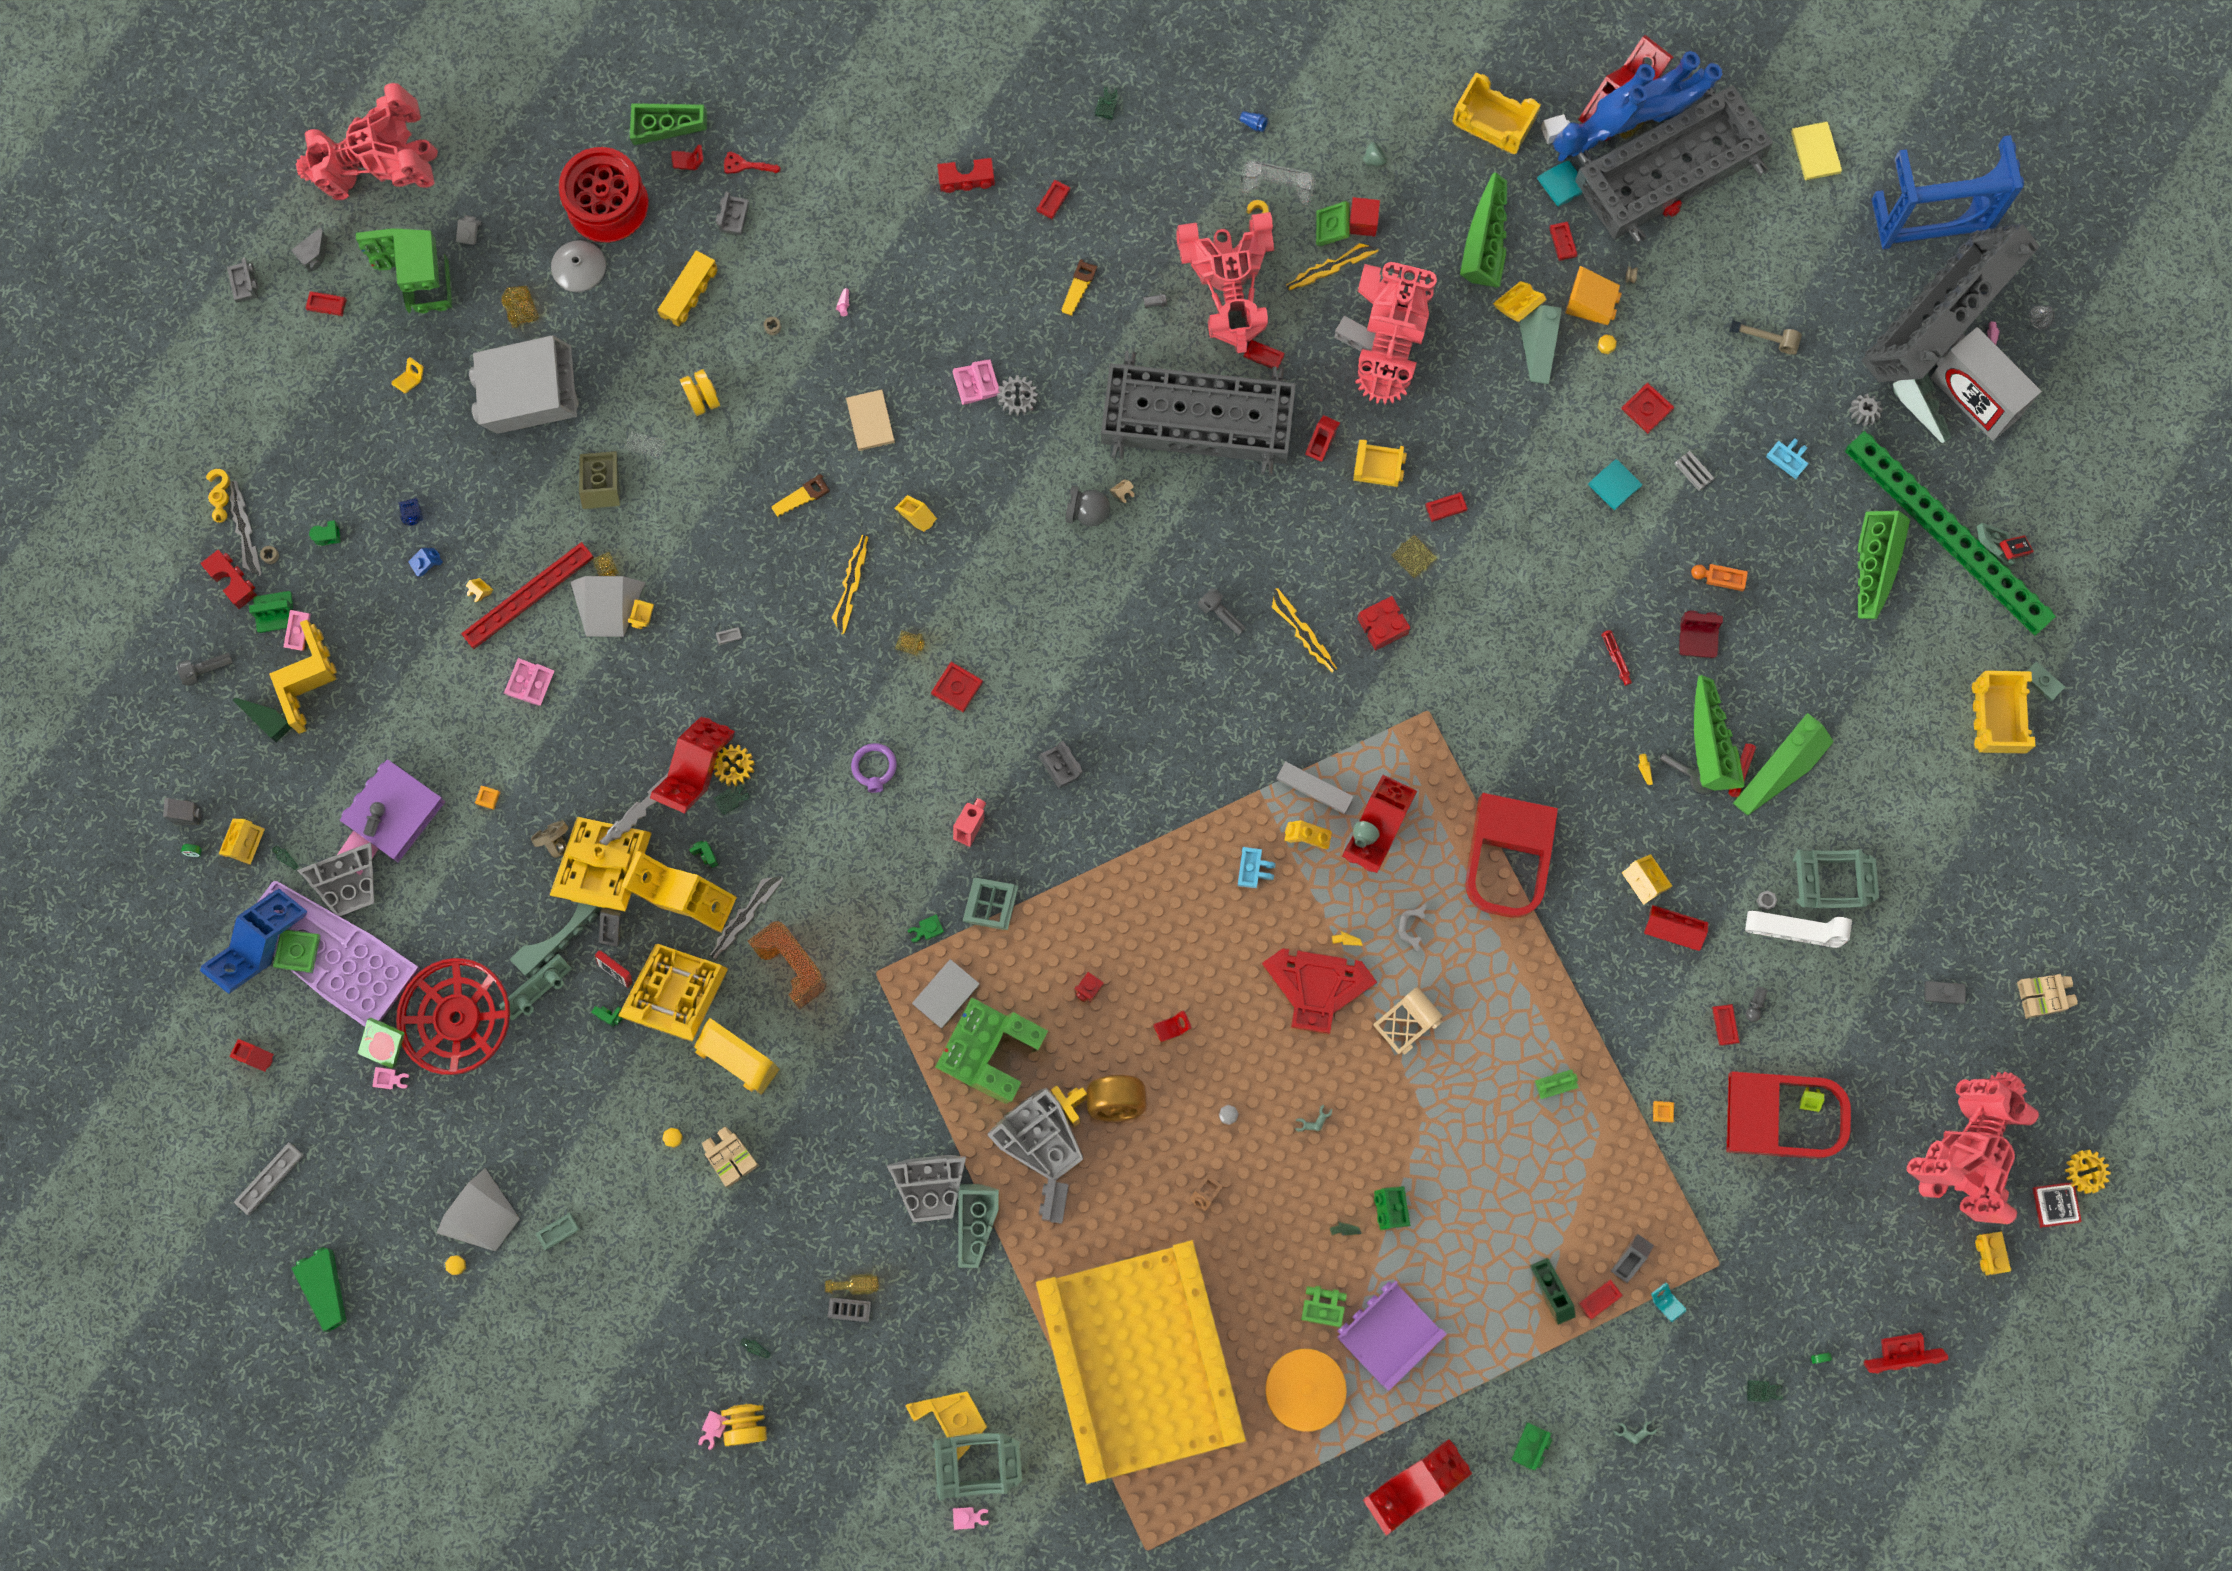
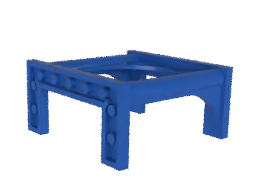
[1872,135,2024,249]

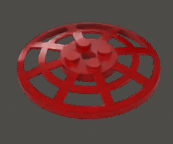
[396,958,510,1075]

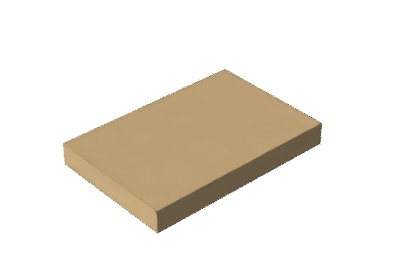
[846,390,895,451]

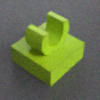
[1800,1087,1824,1112]

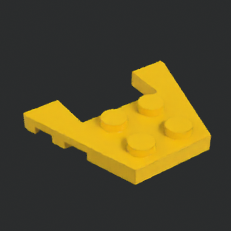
[905,1392,987,1461]

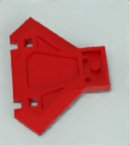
[1262,948,1377,1034]

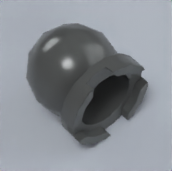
[1065,485,1110,527]

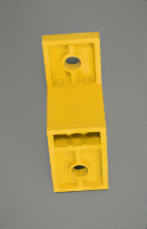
[270,619,337,734]
[621,851,737,932]

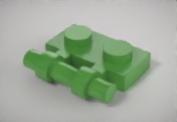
[1301,1286,1347,1328]

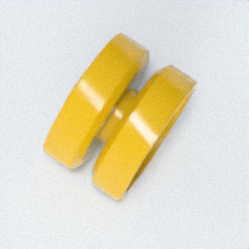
[679,369,720,416]

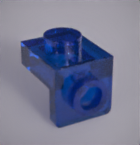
[399,498,423,526]

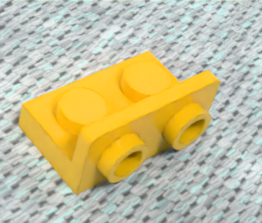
[1975,1231,2011,1276]

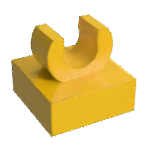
[466,578,493,602]

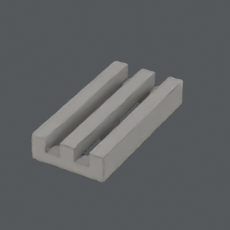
[1674,451,1714,491]

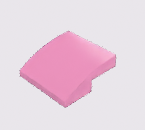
[952,360,1000,405]
[504,658,554,706]

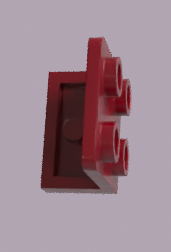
[1679,610,1723,658]

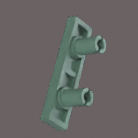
[499,953,572,1021]

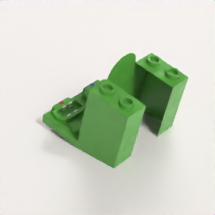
[356,228,452,314]
[935,998,1048,1104]

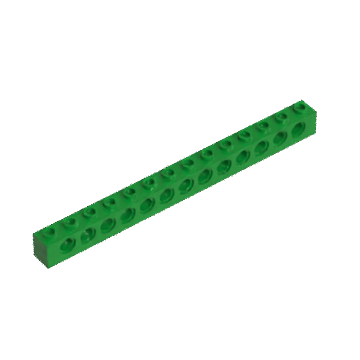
[1845,431,2056,636]

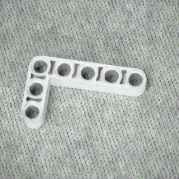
[1745,911,1852,948]

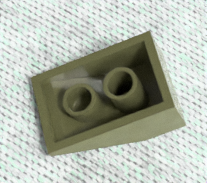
[579,451,620,509]

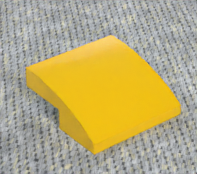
[1493,281,1547,322]

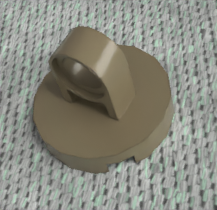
[531,820,568,858]

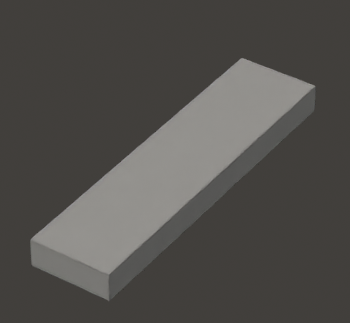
[1276,761,1354,815]
[233,1142,304,1216]

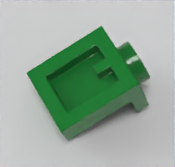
[689,841,719,868]
[591,1006,623,1028]

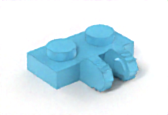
[1766,439,1809,479]
[1237,847,1276,889]

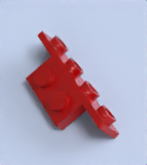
[1864,1333,1949,1373]

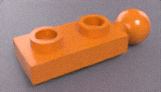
[1691,564,1748,591]

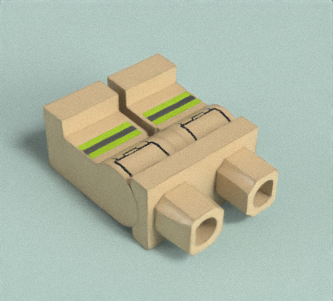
[2017,974,2078,1019]
[702,1127,759,1188]

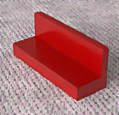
[1644,905,1709,951]

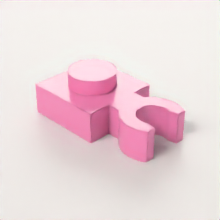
[372,1067,409,1089]
[699,1411,729,1450]
[953,1507,989,1529]

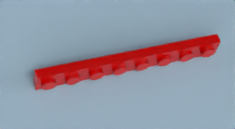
[461,542,594,650]

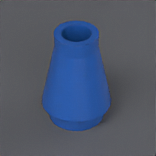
[1240,111,1268,132]

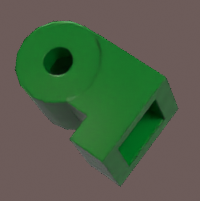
[309,520,341,546]

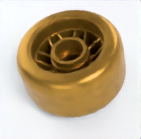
[1086,1075,1147,1122]

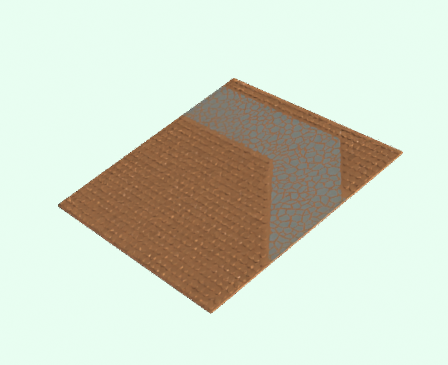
[876,711,1719,1550]

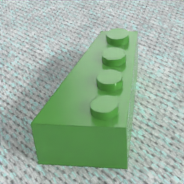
[630,103,707,145]

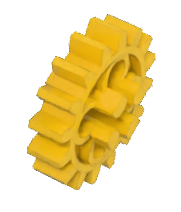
[714,744,755,787]
[2065,1150,2110,1194]

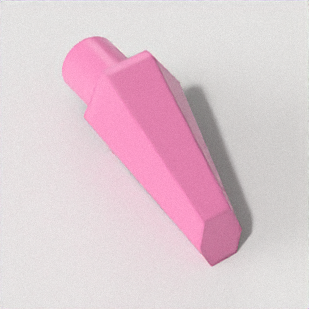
[836,288,849,316]
[1987,322,1999,345]

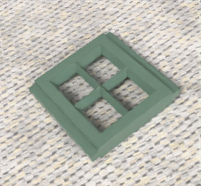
[963,878,1019,930]

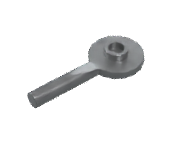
[1660,753,1713,794]

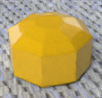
[1597,334,1617,354]
[662,1128,683,1148]
[445,1256,466,1275]

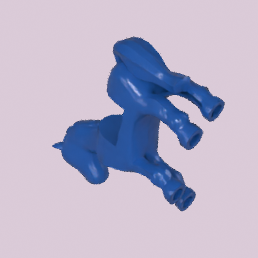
[1552,51,1722,161]

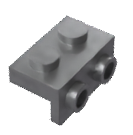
[716,192,750,236]
[227,258,259,303]
[1039,741,1083,788]
[1039,1179,1068,1224]

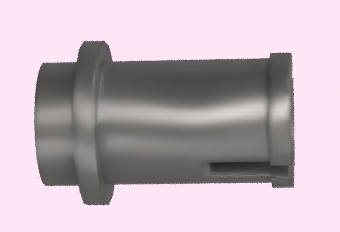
[1143,293,1167,309]

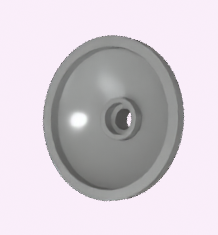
[551,240,606,292]

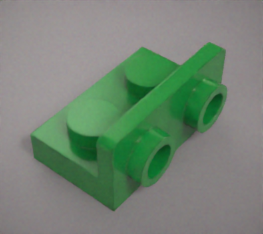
[1374,1186,1411,1230]
[1511,1422,1552,1471]

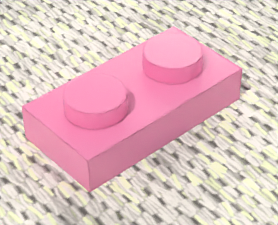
[284,610,311,651]

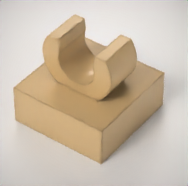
[1110,479,1134,503]

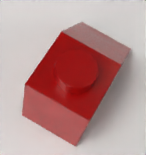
[1305,415,1340,462]
[229,1039,274,1072]

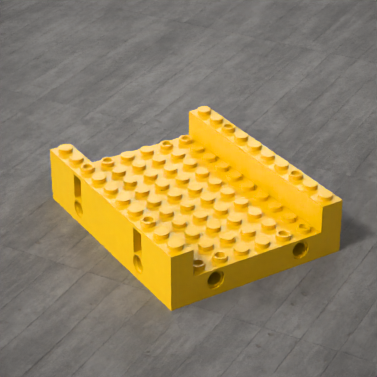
[1036,1240,1246,1484]

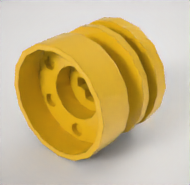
[721,1404,767,1446]

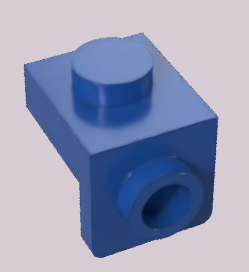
[408,548,443,577]

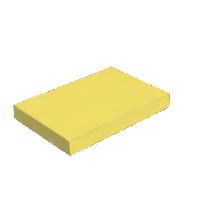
[1791,122,1842,181]

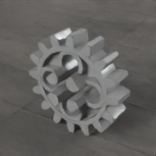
[997,375,1038,416]

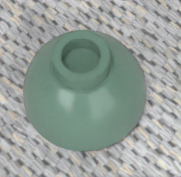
[1363,142,1387,167]
[1353,821,1380,848]

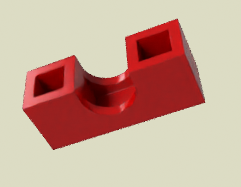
[937,158,995,193]
[200,550,257,609]

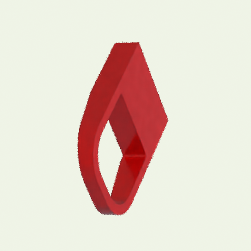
[1465,793,1558,918]
[1727,1072,1851,1159]

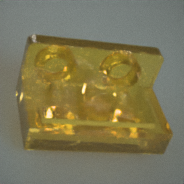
[501,286,539,328]

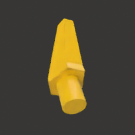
[1638,754,1653,785]
[1332,931,1363,946]

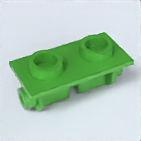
[1535,1069,1578,1099]

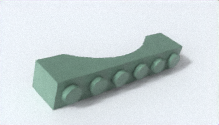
[509,903,606,978]

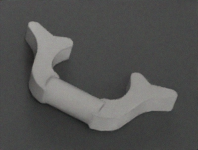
[1398,904,1426,952]

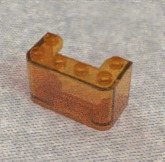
[747,921,827,1010]

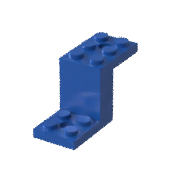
[200,888,307,994]

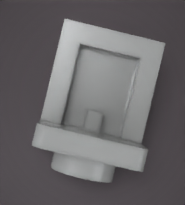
[456,216,481,245]

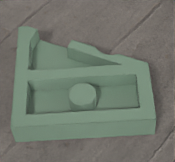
[1976,523,2016,566]

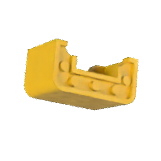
[1453,73,1541,154]
[1972,671,2035,754]

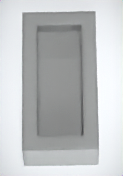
[716,627,742,646]

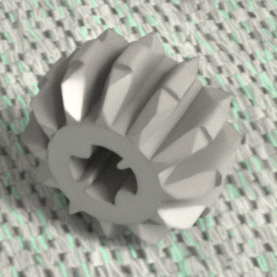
[1849,394,1883,427]

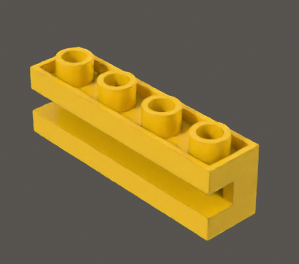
[658,251,717,327]

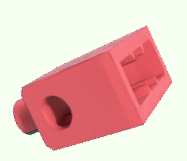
[953,798,986,847]

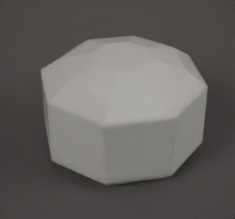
[1756,890,1777,911]
[1219,1105,1238,1125]

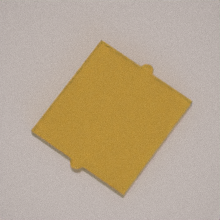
[1391,535,1437,578]

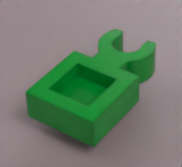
[907,914,944,943]

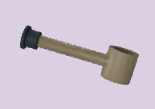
[1728,318,1802,355]

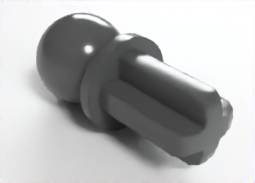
[363,802,385,837]
[1745,986,1768,1022]

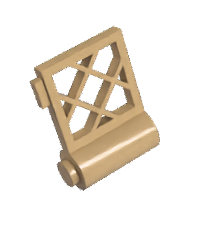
[1373,987,1443,1055]

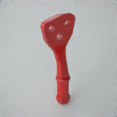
[724,152,781,174]

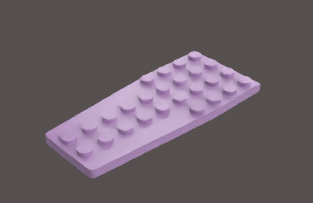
[258,881,420,1027]

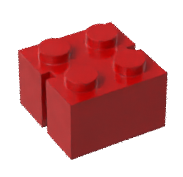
[1357,596,1410,651]

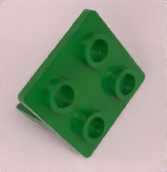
[249,591,293,633]

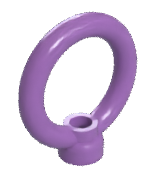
[851,743,897,793]

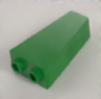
[291,1247,347,1332]

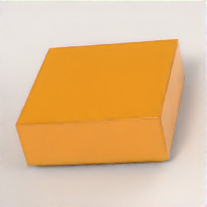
[475,785,500,810]
[1653,1101,1674,1123]

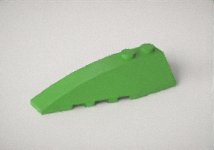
[1460,173,1507,288]
[1858,511,1910,619]
[1694,675,1745,791]
[1733,713,1834,815]

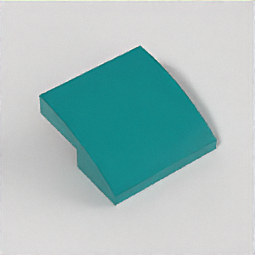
[1537,160,1582,207]
[1588,459,1643,510]

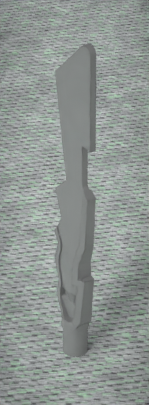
[599,773,668,846]

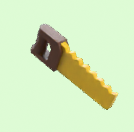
[1062,259,1098,316]
[772,474,830,517]

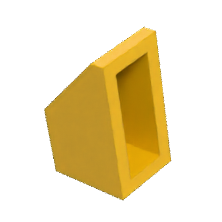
[895,495,937,532]

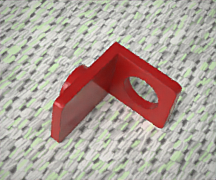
[671,145,703,170]
[1153,1010,1192,1042]

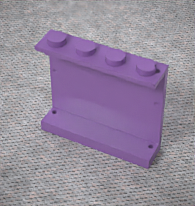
[340,759,445,863]
[1337,1281,1447,1391]

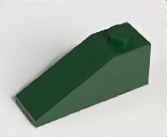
[233,698,292,742]
[1530,1258,1576,1325]

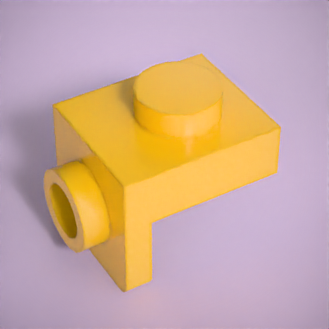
[628,599,654,629]

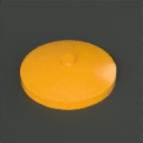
[1265,1349,1347,1431]

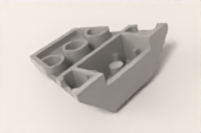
[570,576,645,637]
[297,842,375,916]
[887,1155,966,1222]
[437,1168,520,1251]

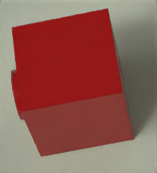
[1349,197,1380,236]

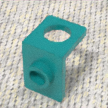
[1651,1283,1686,1322]

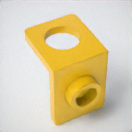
[392,357,424,393]

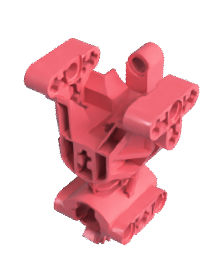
[296,83,438,200]
[1176,212,1274,353]
[1355,262,1437,405]
[1907,1072,2039,1224]

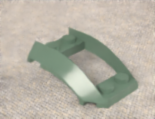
[1792,849,1879,908]
[932,1433,1022,1501]

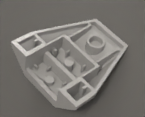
[987,1088,1084,1180]

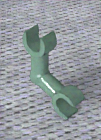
[1295,1105,1332,1132]
[1613,1421,1657,1444]

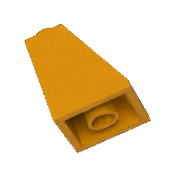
[1565,266,1622,325]

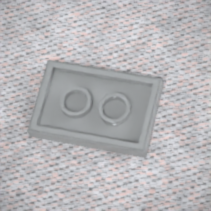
[912,959,980,1029]

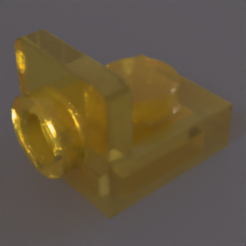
[592,552,619,576]
[895,630,925,656]

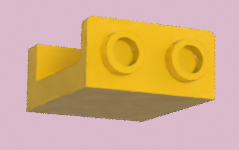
[1353,440,1407,487]

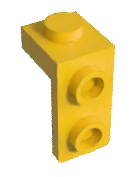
[1285,820,1332,849]

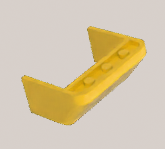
[694,1018,780,1095]

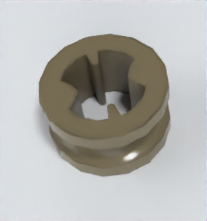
[1625,266,1638,284]
[764,317,781,335]
[260,546,279,564]

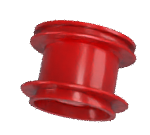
[559,147,649,242]

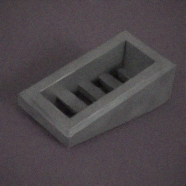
[828,1298,871,1322]

